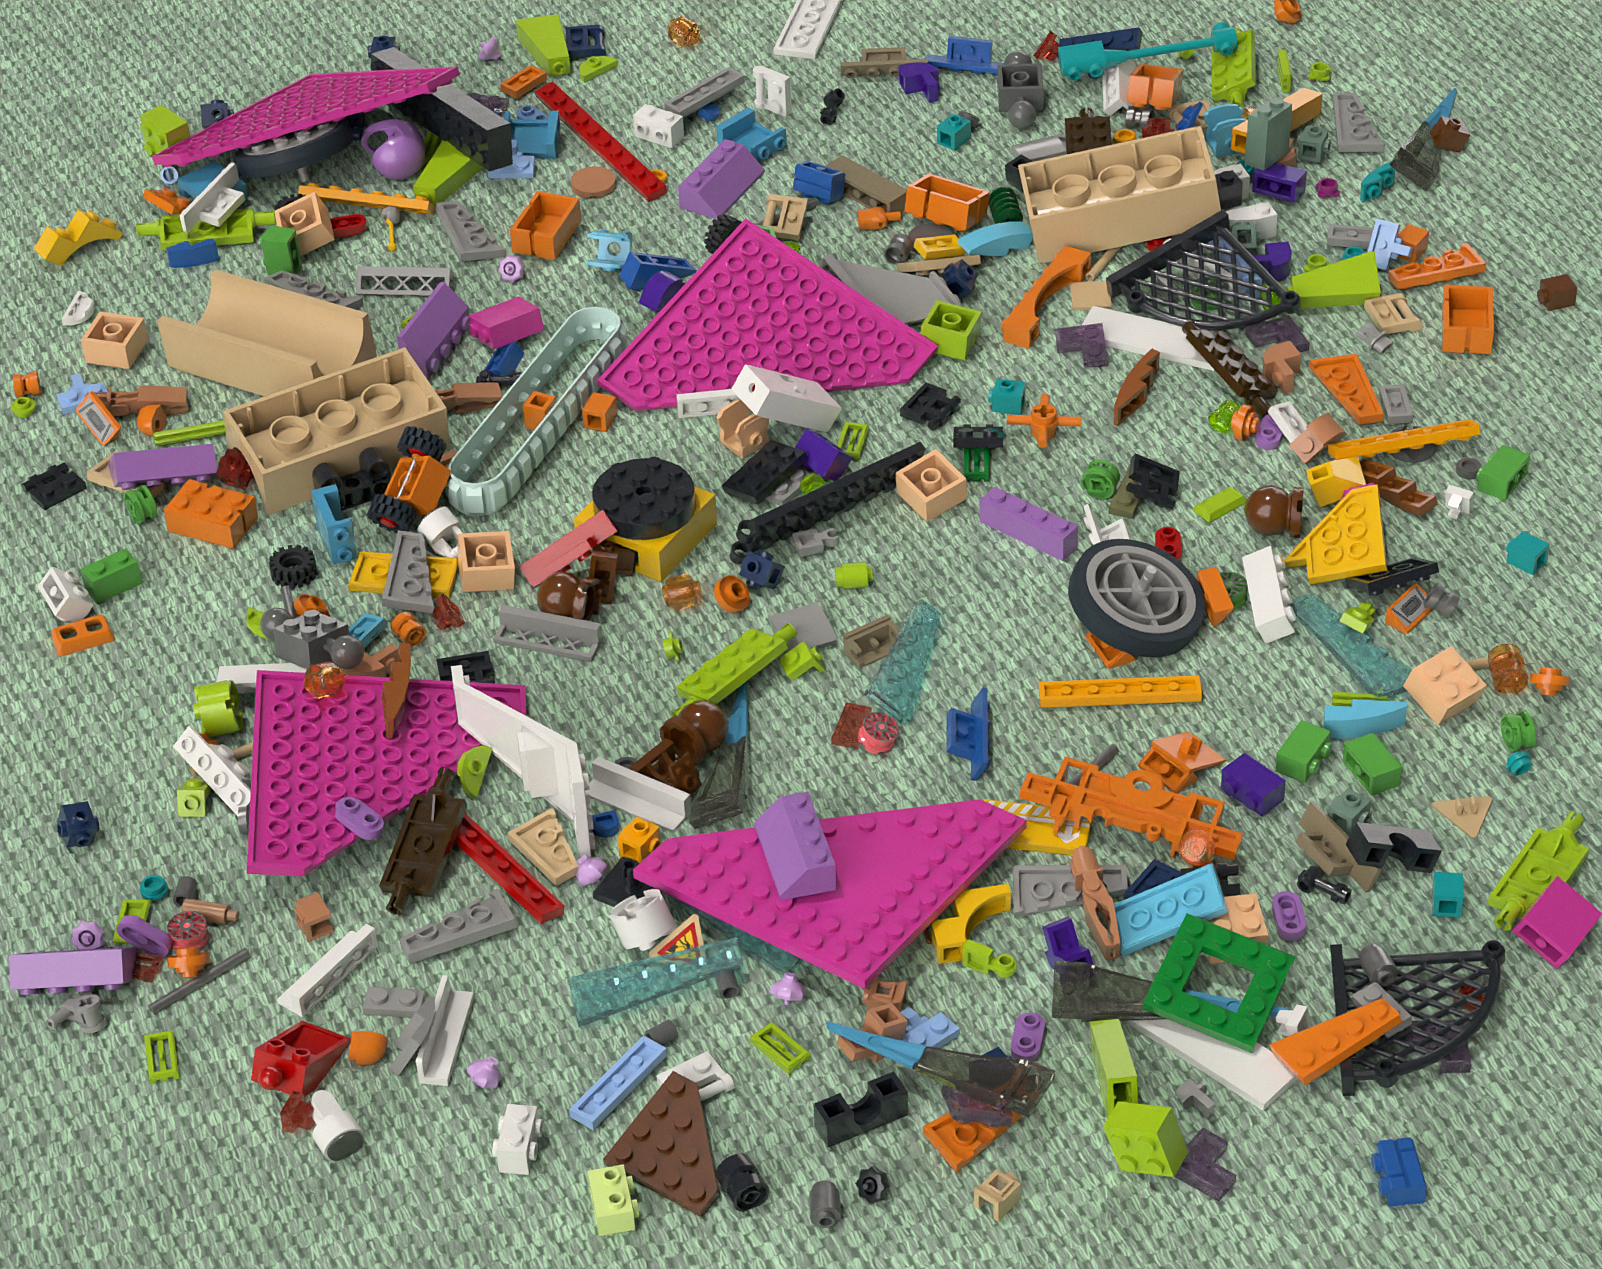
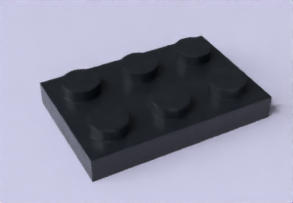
[721,440,808,505]
[1345,557,1439,596]

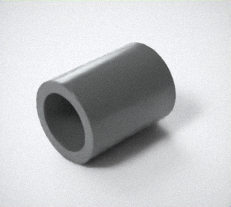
[173,876,198,906]
[714,967,740,999]
[645,1019,678,1046]

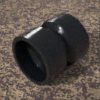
[715,1153,769,1212]

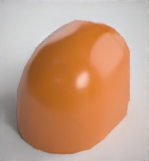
[136,404,167,436]
[349,1031,388,1066]

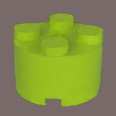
[194,680,243,738]

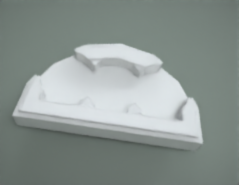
[62,291,95,326]

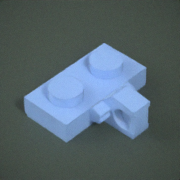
[488,140,535,178]
[1367,219,1413,271]
[56,373,107,415]
[900,1007,960,1060]

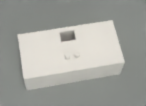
[732,364,842,432]

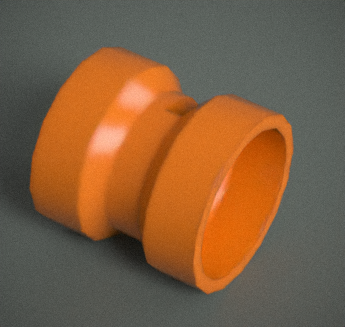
[13,371,41,398]
[391,612,426,648]

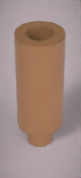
[181,898,240,925]

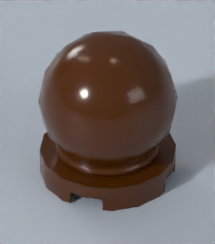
[1244,485,1304,538]
[536,572,602,621]
[659,700,729,766]

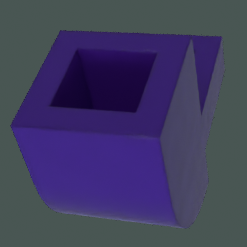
[898,62,940,103]
[1253,241,1292,282]
[638,271,685,312]
[1042,917,1097,986]

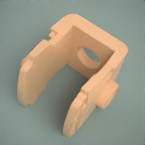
[716,399,770,458]

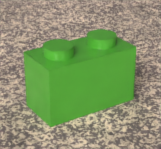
[260,225,302,275]
[1476,445,1530,500]
[80,548,142,604]
[1275,720,1333,783]
[1343,733,1403,796]

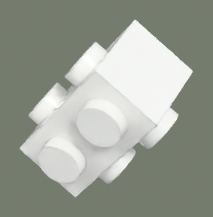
[633,104,684,148]
[38,567,94,622]
[492,1104,543,1175]

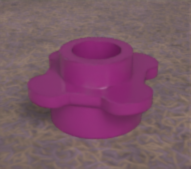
[1315,178,1340,198]

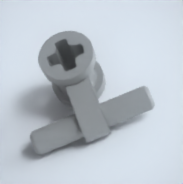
[47,991,107,1033]

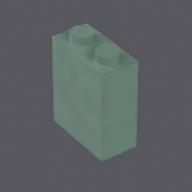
[1245,98,1292,170]

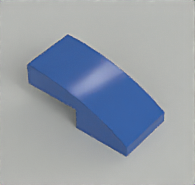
[166,238,219,268]

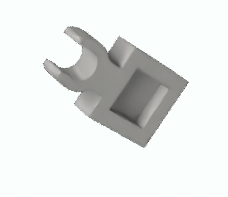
[792,528,839,557]

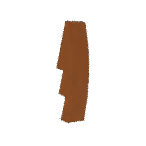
[1114,349,1160,426]
[1358,457,1438,516]
[381,643,411,738]

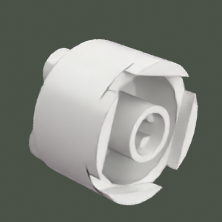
[609,889,677,951]

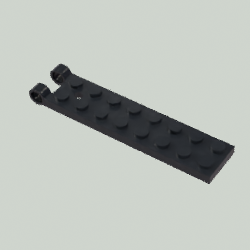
[729,442,926,564]

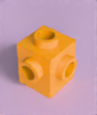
[618,817,662,863]

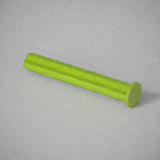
[153,420,226,446]

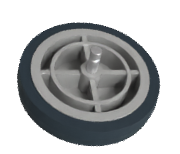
[235,117,353,182]
[1068,539,1205,657]

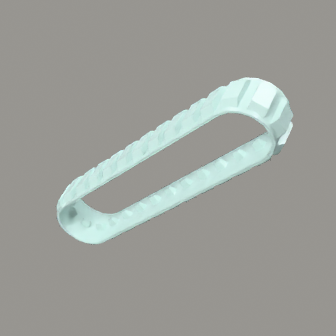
[445,307,628,516]

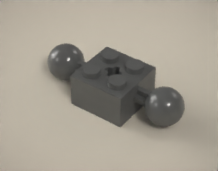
[997,50,1044,129]
[260,607,364,671]

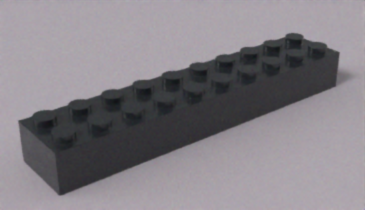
[370,47,513,172]

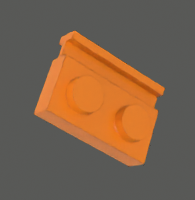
[143,187,191,215]

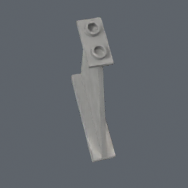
[821,253,961,325]

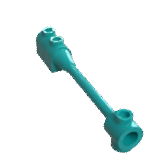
[1058,22,1238,81]

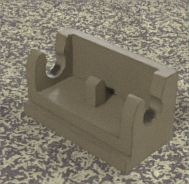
[843,614,904,669]

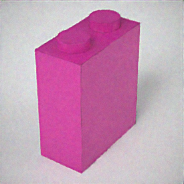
[469,296,544,349]
[1512,876,1602,968]

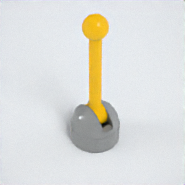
[381,207,400,252]

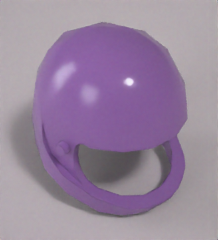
[361,119,426,180]

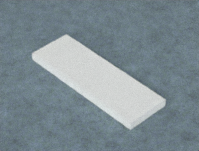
[773,0,843,59]
[1077,306,1214,371]
[1124,995,1298,1111]

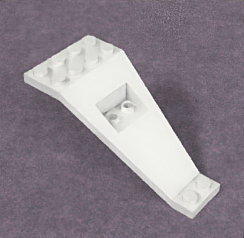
[451,665,595,858]

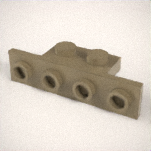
[840,47,928,78]
[1296,802,1382,892]

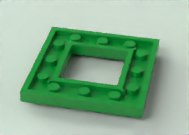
[1142,913,1295,1053]

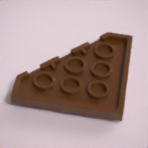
[603,1071,719,1217]

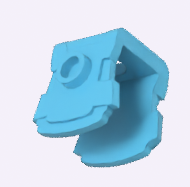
[1204,104,1246,157]
[586,229,632,272]

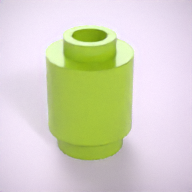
[835,561,873,589]

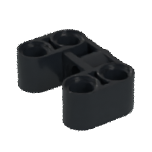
[312,447,391,511]

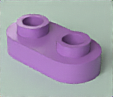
[1255,414,1284,450]
[335,797,384,840]
[1272,891,1306,941]
[117,915,172,957]
[1011,1013,1045,1063]

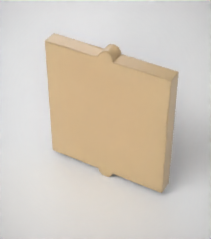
[1070,280,1112,310]

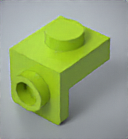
[779,641,825,680]
[177,778,211,817]

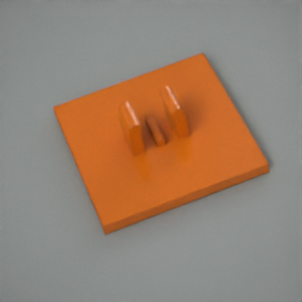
[1151,731,1226,773]

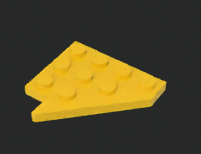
[1284,484,1387,585]

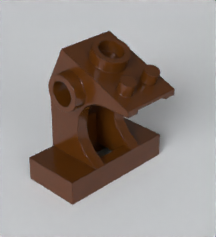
[589,541,635,604]
[629,738,702,795]

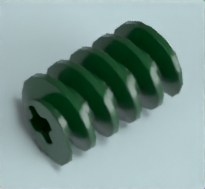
[988,186,1023,224]

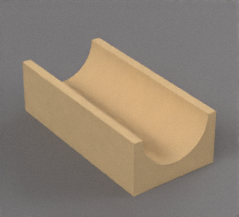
[1018,126,1221,263]
[157,269,377,396]
[223,347,450,515]

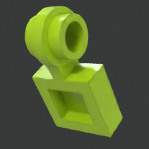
[1340,602,1376,634]
[963,939,1017,978]

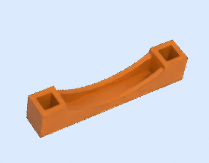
[1001,245,1091,349]

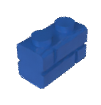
[793,161,845,204]
[1371,1137,1427,1207]

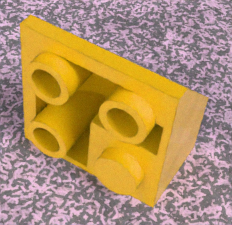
[1306,456,1366,507]

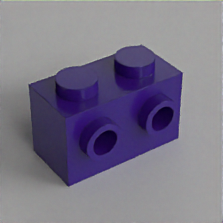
[1252,163,1307,203]
[795,428,853,482]
[1221,753,1286,816]

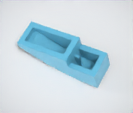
[957,222,1033,257]
[1323,699,1407,739]

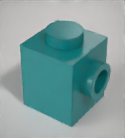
[937,114,971,151]
[988,379,1026,415]
[1506,531,1550,575]
[1432,872,1464,918]

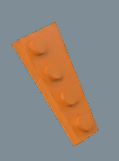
[1388,243,1486,290]
[1309,354,1384,425]
[1269,998,1402,1085]
[923,1075,1039,1173]

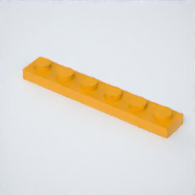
[298,183,435,215]
[1328,419,1481,460]
[1039,675,1202,708]

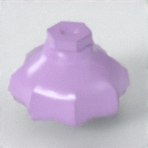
[478,37,501,61]
[498,254,526,284]
[576,855,608,886]
[71,920,105,950]
[770,972,807,1005]
[467,1056,502,1089]

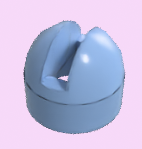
[161,166,180,184]

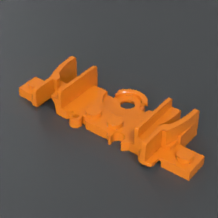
[1019,756,1243,868]

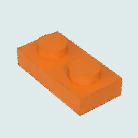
[500,65,547,99]

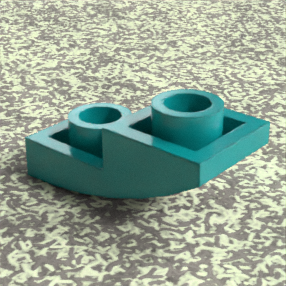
[1360,161,1396,203]

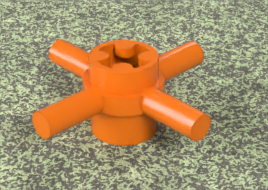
[1007,393,1081,448]

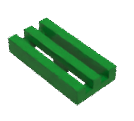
[964,448,989,482]

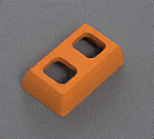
[51,614,115,656]

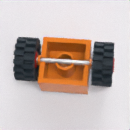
[367,426,451,533]

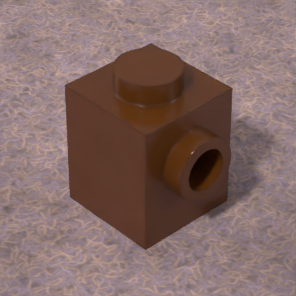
[1430,116,1470,152]
[1537,274,1577,311]

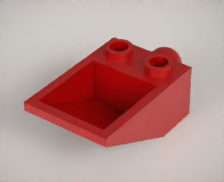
[251,1021,351,1099]

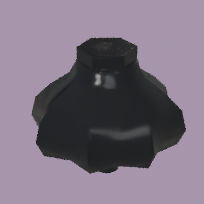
[855,1166,890,1205]

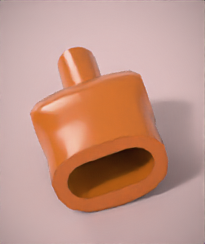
[857,207,901,231]

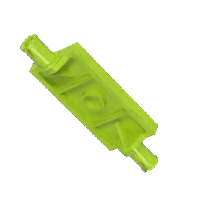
[1212,28,1256,109]
[136,208,276,251]
[670,623,798,717]
[1487,811,1589,931]

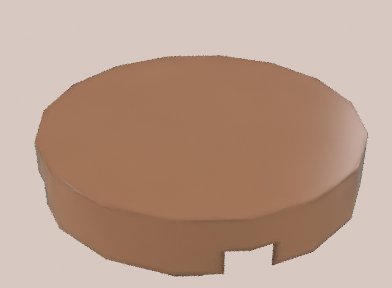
[570,166,616,199]

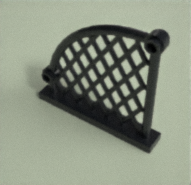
[1106,209,1300,330]
[1330,940,1505,1096]

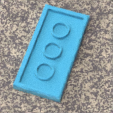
[1114,863,1229,955]

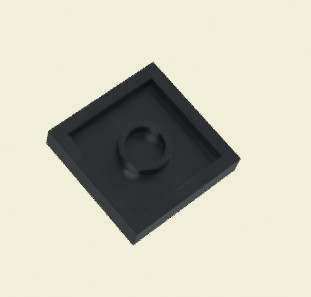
[593,857,662,907]

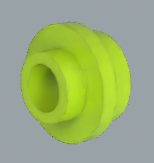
[11,397,36,418]

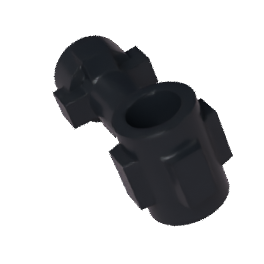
[820,88,845,125]
[476,370,522,386]
[1297,866,1352,904]

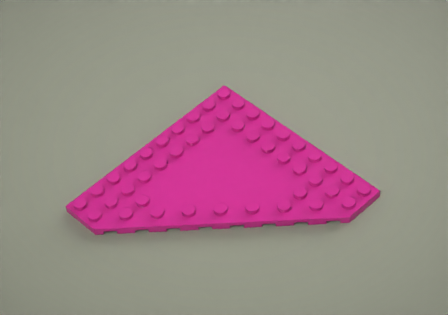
[151,66,460,167]
[597,218,938,411]
[246,670,526,876]
[633,799,1027,989]

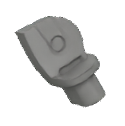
[1356,323,1394,354]
[1175,1079,1216,1117]

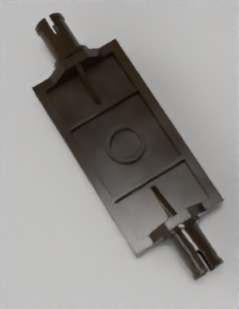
[1065,107,1112,154]
[1182,320,1278,420]
[379,767,468,915]

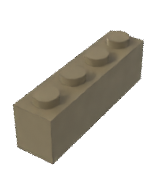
[826,155,907,214]

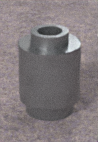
[1359,944,1398,987]
[809,1180,841,1228]

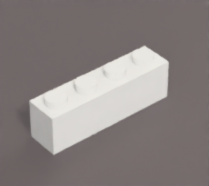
[1242,546,1296,643]

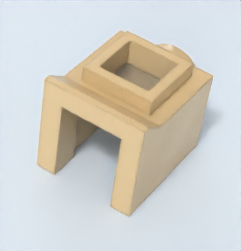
[974,1169,1021,1222]

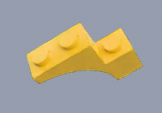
[34,209,123,266]
[931,884,1011,964]

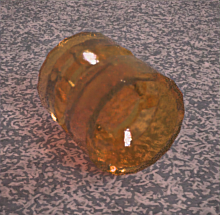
[1487,644,1529,693]

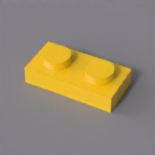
[913,234,965,260]

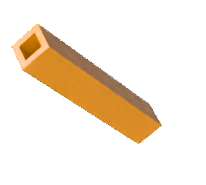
[1231,88,1323,154]

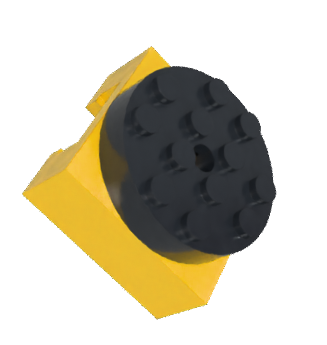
[574,457,717,582]

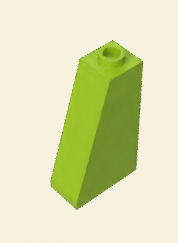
[516,14,571,76]
[413,141,483,206]
[1286,251,1381,308]
[1090,1019,1138,1119]

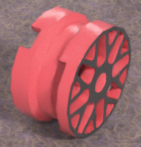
[858,712,900,755]
[167,911,209,951]

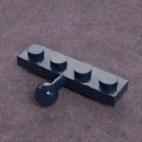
[1057,27,1143,79]

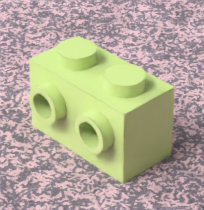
[588,1164,639,1236]

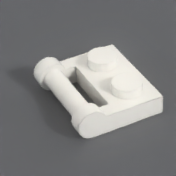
[753,66,792,117]
[656,1051,735,1102]

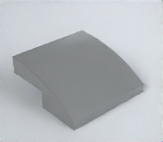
[1011,135,1067,162]
[768,603,837,654]
[389,995,435,1076]

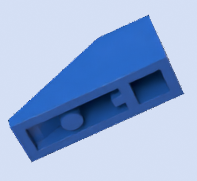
[620,252,697,291]

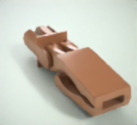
[435,383,503,414]
[84,385,188,416]
[1070,846,1120,960]

